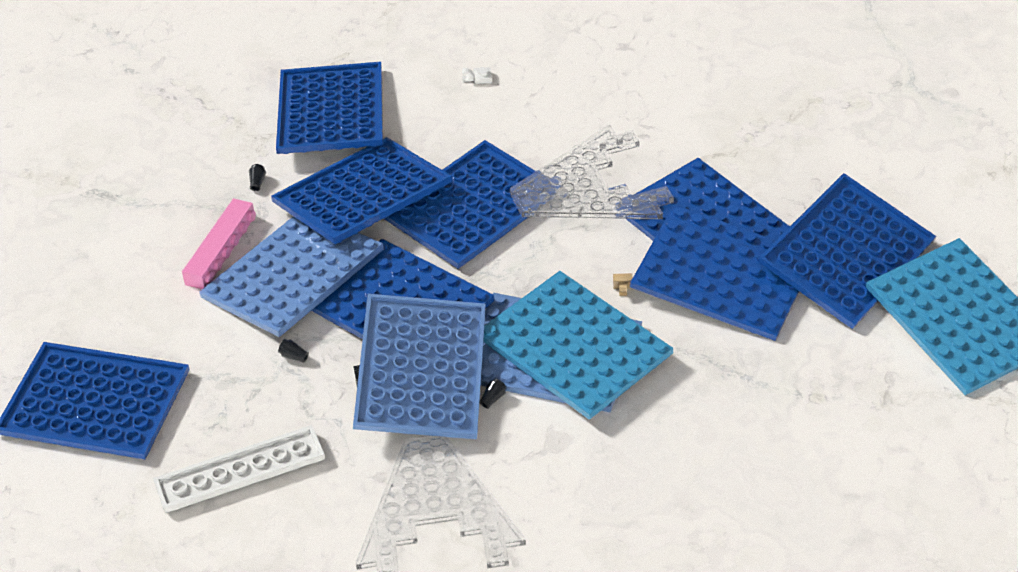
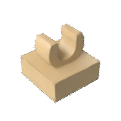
[613,273,633,296]

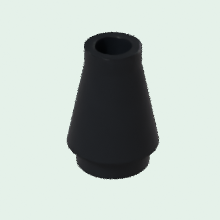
[249,164,266,191]
[278,339,309,363]
[479,378,507,409]

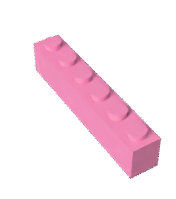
[182,198,256,289]

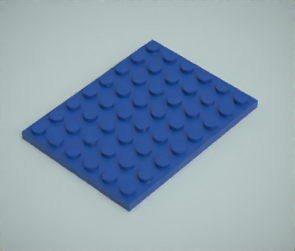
[276,61,383,154]
[271,137,453,244]
[384,140,562,269]
[615,158,790,241]
[758,173,936,329]
[630,204,799,341]
[311,239,495,339]
[0,342,190,460]

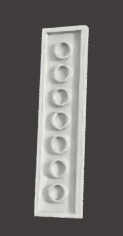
[153,425,325,513]

